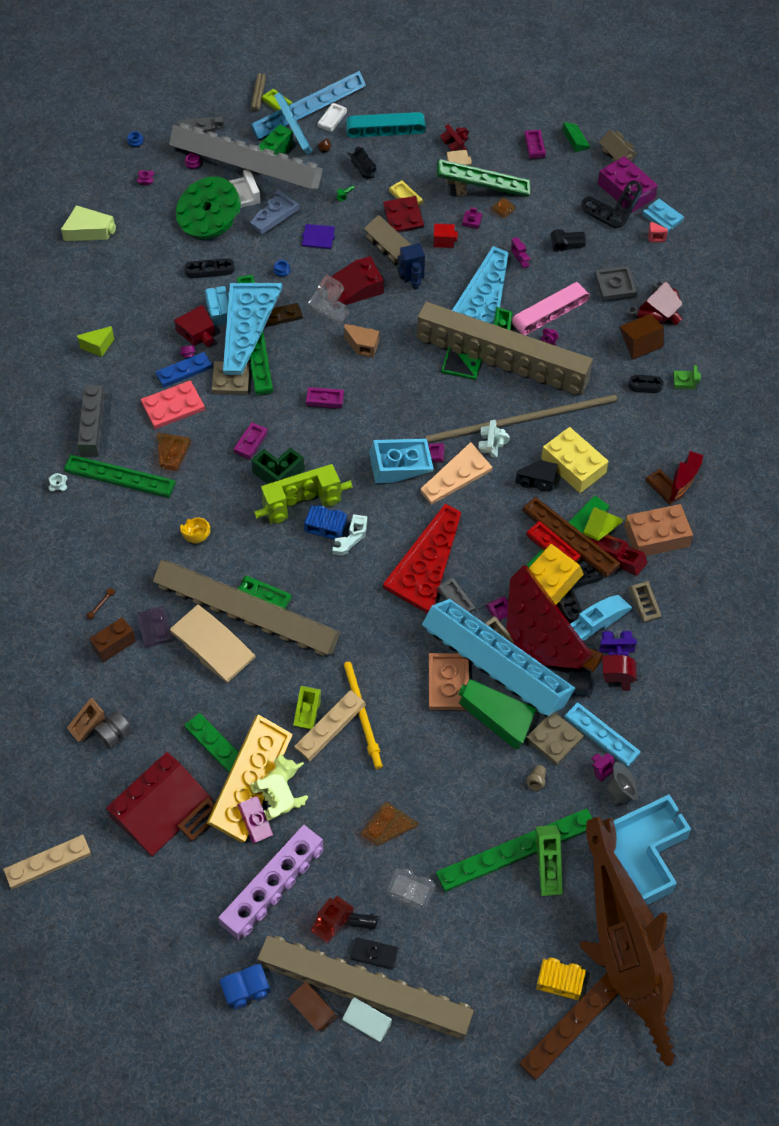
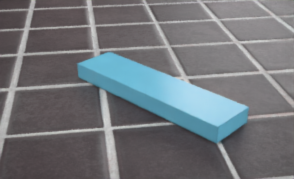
[274,93,312,155]
[564,702,641,768]

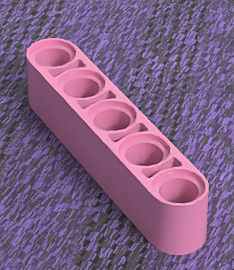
[511,282,590,335]

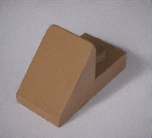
[67,698,105,742]

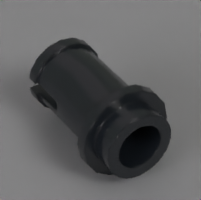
[350,913,377,930]

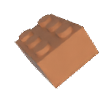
[624,504,693,556]

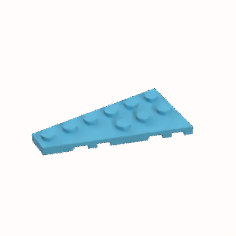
[452,246,508,324]

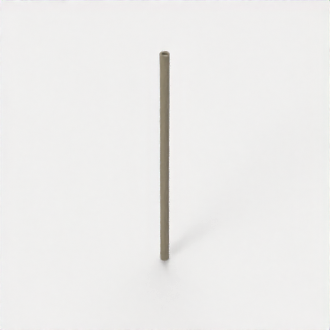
[425,394,617,443]

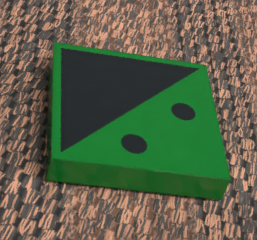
[441,347,482,380]

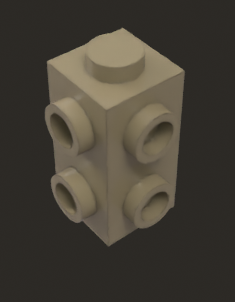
[599,129,637,162]

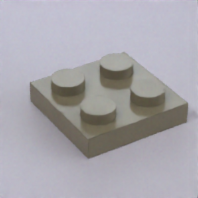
[212,361,250,395]
[526,713,584,765]

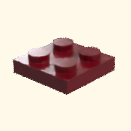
[383,196,424,233]

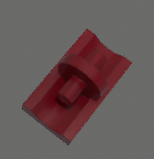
[440,124,469,151]

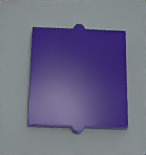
[302,224,335,249]

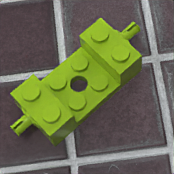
[254,464,353,524]

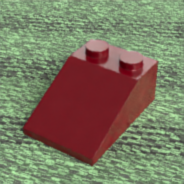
[323,256,384,309]

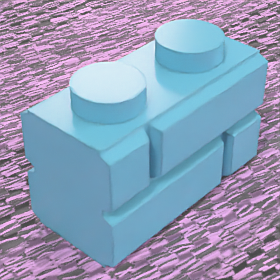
[205,286,229,326]

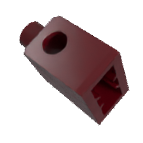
[174,305,215,347]

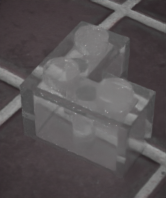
[308,274,349,326]

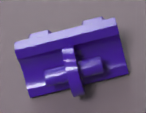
[599,631,637,656]

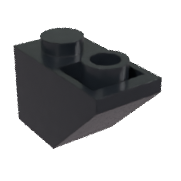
[515,460,558,492]

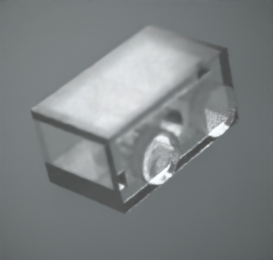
[386,868,436,914]

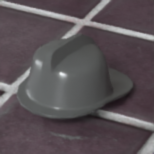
[607,762,638,805]

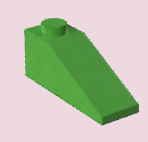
[535,825,563,896]

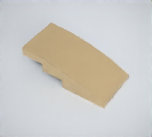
[170,605,255,683]

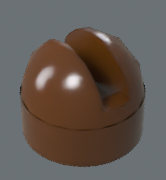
[317,138,331,153]

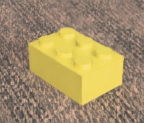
[541,427,609,493]

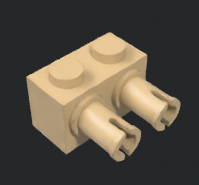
[446,150,472,196]

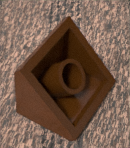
[619,314,664,359]

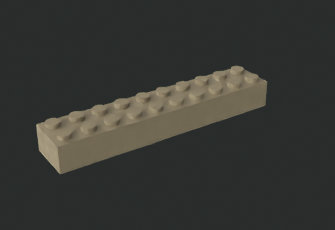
[417,302,593,396]

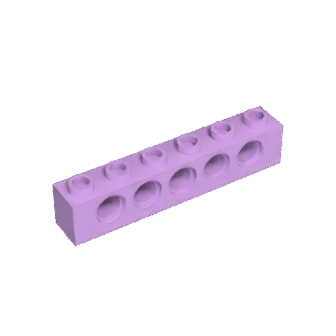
[218,825,324,940]

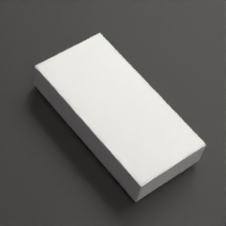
[317,103,347,132]

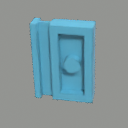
[642,199,684,232]

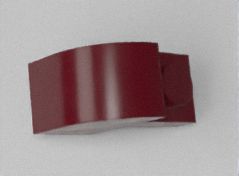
[603,655,637,691]

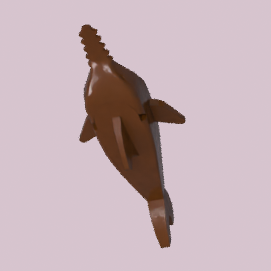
[580,817,676,1066]

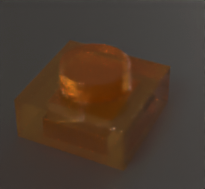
[492,197,516,219]

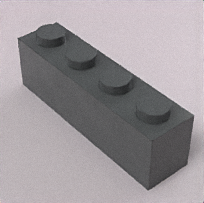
[77,385,105,457]

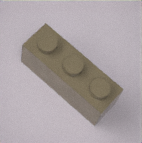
[364,215,411,265]

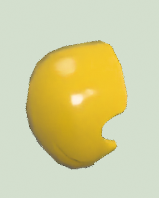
[180,517,211,544]

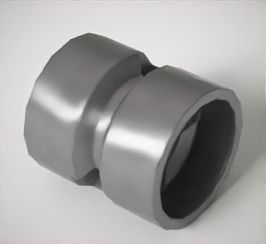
[93,711,132,749]

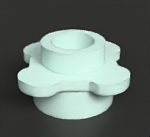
[48,473,68,492]

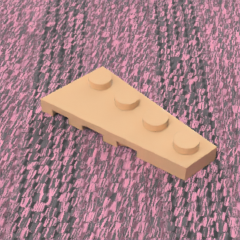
[421,442,492,505]

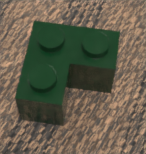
[251,447,305,484]

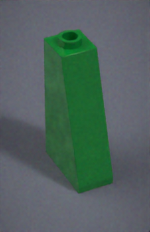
[458,679,536,750]

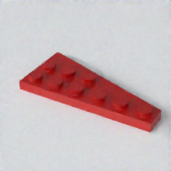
[383,503,461,614]

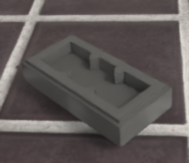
[436,577,475,613]

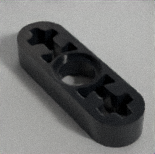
[184,258,235,278]

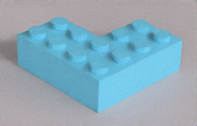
[614,794,691,905]

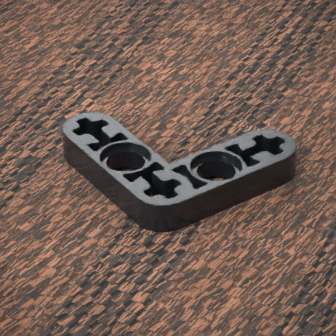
[581,180,643,227]
[558,564,603,624]

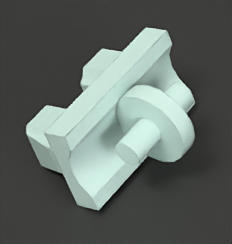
[479,420,510,458]

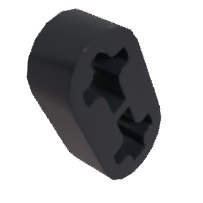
[628,375,663,393]

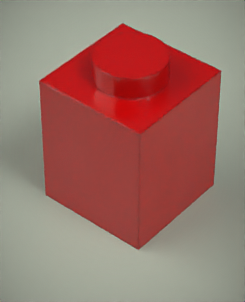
[433,224,458,248]

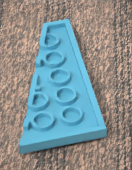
[223,283,283,375]

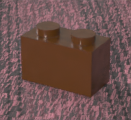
[89,617,136,663]

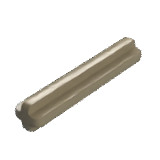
[251,73,266,112]

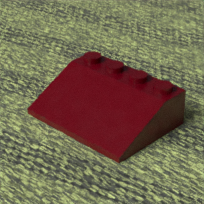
[106,752,212,857]

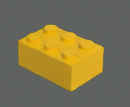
[529,544,584,605]

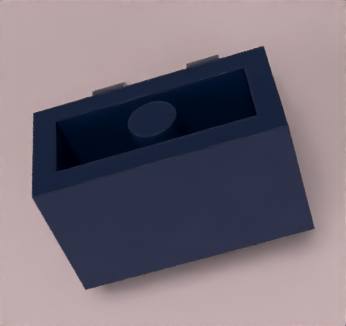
[397,243,425,290]

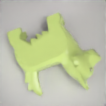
[250,754,308,821]

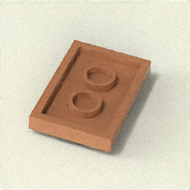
[429,653,469,710]

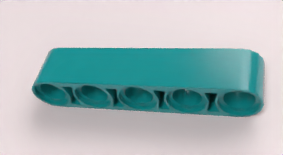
[345,112,426,138]

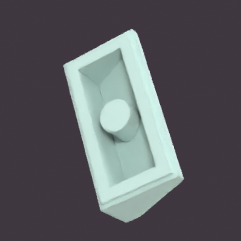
[342,997,392,1042]

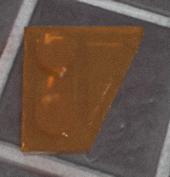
[157,432,191,471]
[361,801,418,846]

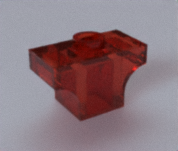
[311,896,354,943]

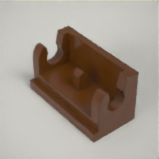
[288,981,338,1032]

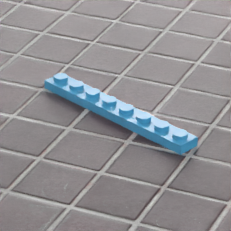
[250,71,366,139]

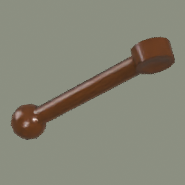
[87,588,115,620]

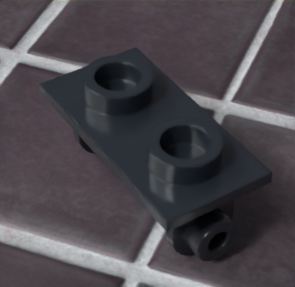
[348,146,376,178]

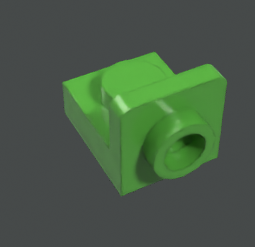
[673,365,701,389]

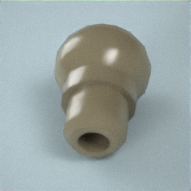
[526,765,546,791]

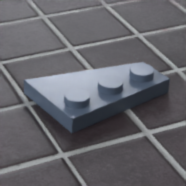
[250,190,300,235]

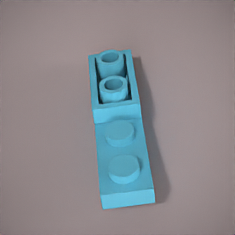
[570,595,632,641]

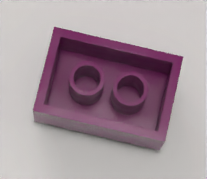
[598,156,658,213]

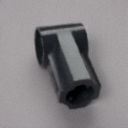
[550,229,586,252]

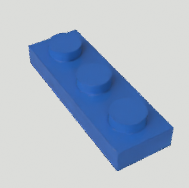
[155,352,212,388]

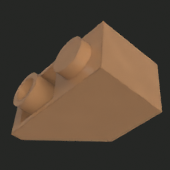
[344,324,379,358]

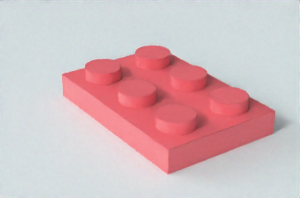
[141,380,205,429]

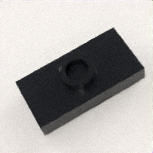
[351,937,398,970]

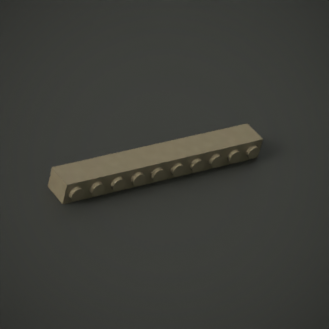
[153,560,340,656]
[258,935,474,1041]

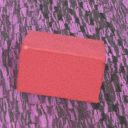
[648,222,668,242]

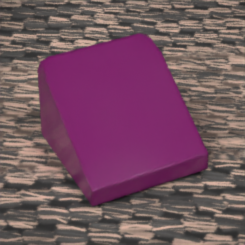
[485,596,508,621]

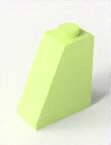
[61,205,116,241]

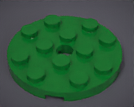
[176,177,241,240]

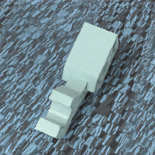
[332,514,367,556]

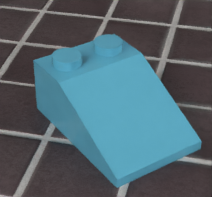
[369,439,434,483]

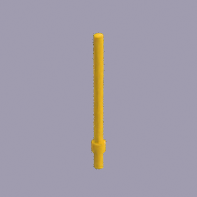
[343,662,383,770]

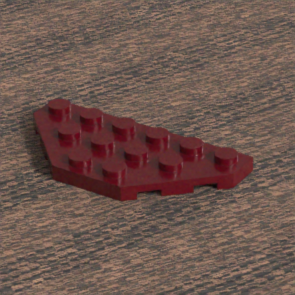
[506,565,593,668]

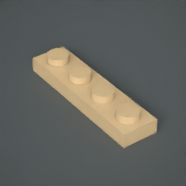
[294,690,366,761]
[4,835,92,889]

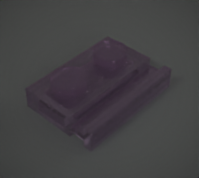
[137,606,173,648]

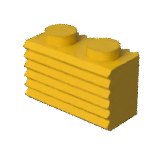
[536,958,586,1001]

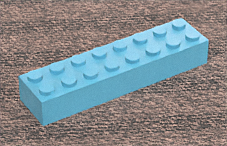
[422,599,575,716]

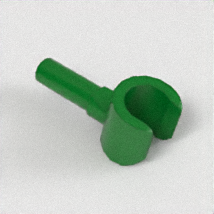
[336,185,355,202]

